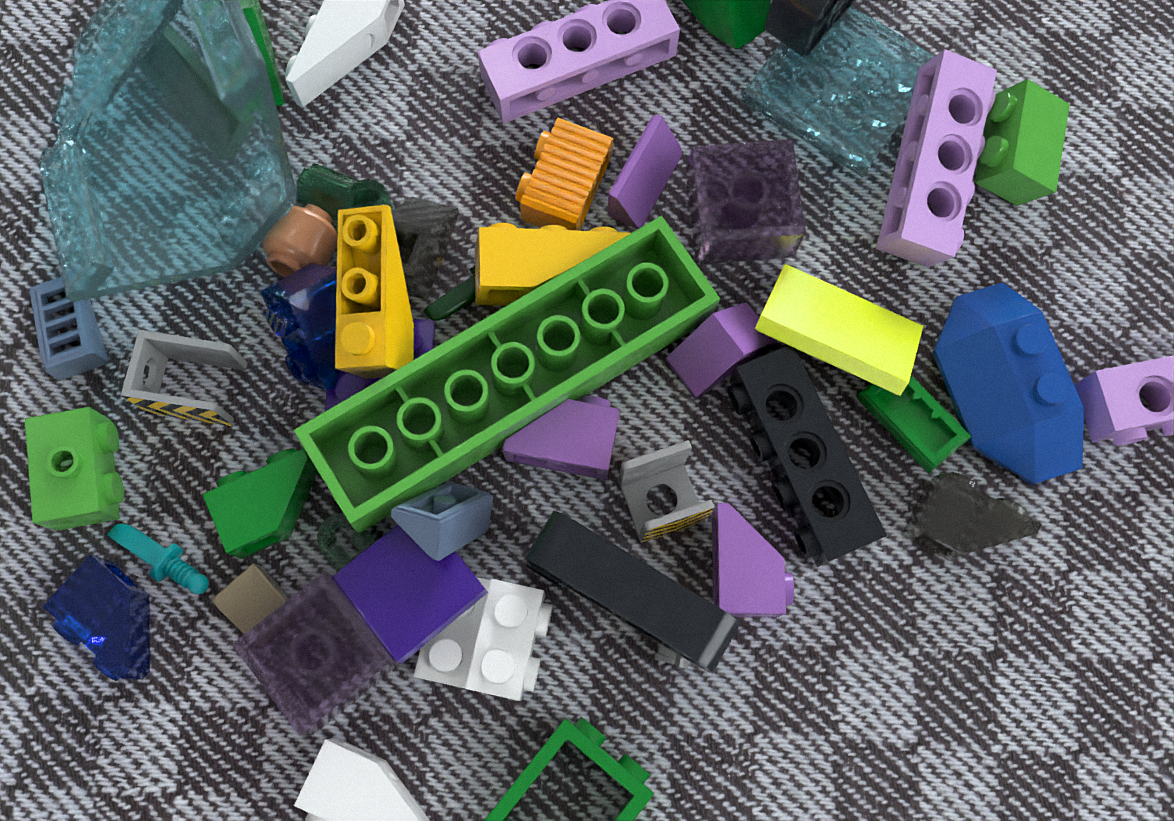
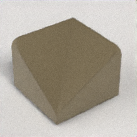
[212,563,297,644]

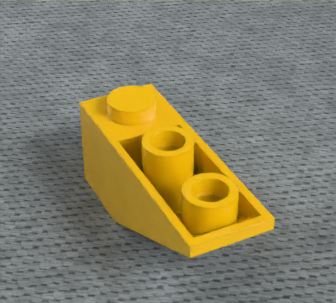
[335,204,414,379]
[475,223,631,306]

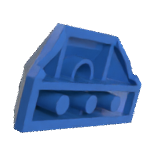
[932,282,1084,485]

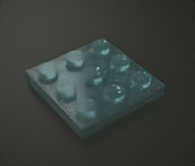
[741,6,934,178]

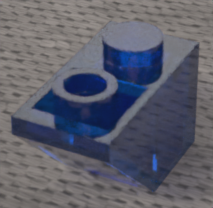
[260,263,340,391]
[42,555,150,681]

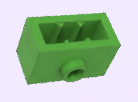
[975,79,1070,206]
[25,407,124,531]

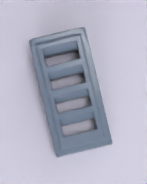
[29,271,109,381]

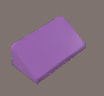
[607,114,682,229]

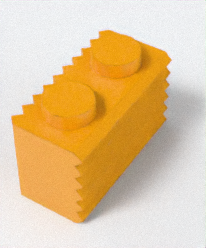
[515,118,613,231]

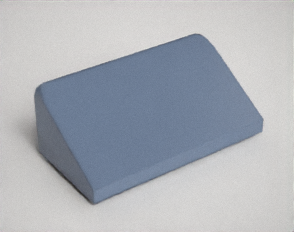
[391,481,493,561]

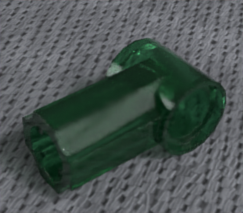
[294,163,400,231]

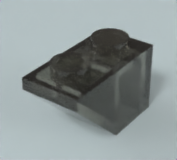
[391,197,460,300]
[901,472,1042,560]

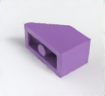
[503,396,620,480]
[712,503,794,618]

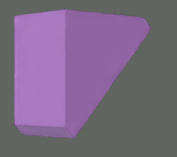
[665,302,777,400]

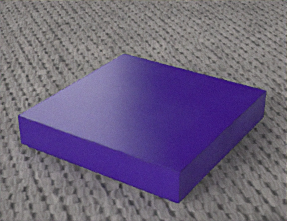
[332,524,488,664]

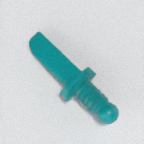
[107,523,209,594]

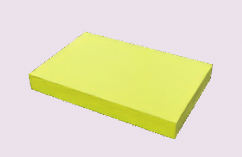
[755,264,923,396]

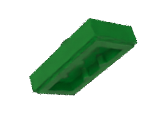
[857,376,971,474]

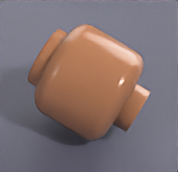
[262,204,338,282]

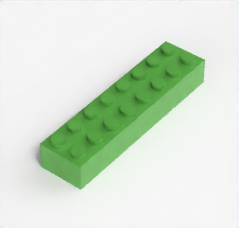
[293,216,720,534]

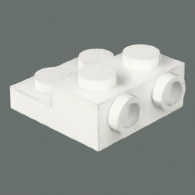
[413,578,553,701]

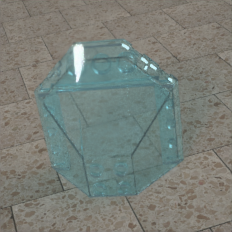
[38,0,298,302]

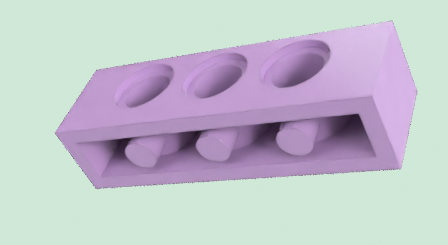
[477,0,680,124]
[876,49,997,267]
[1074,355,1174,446]

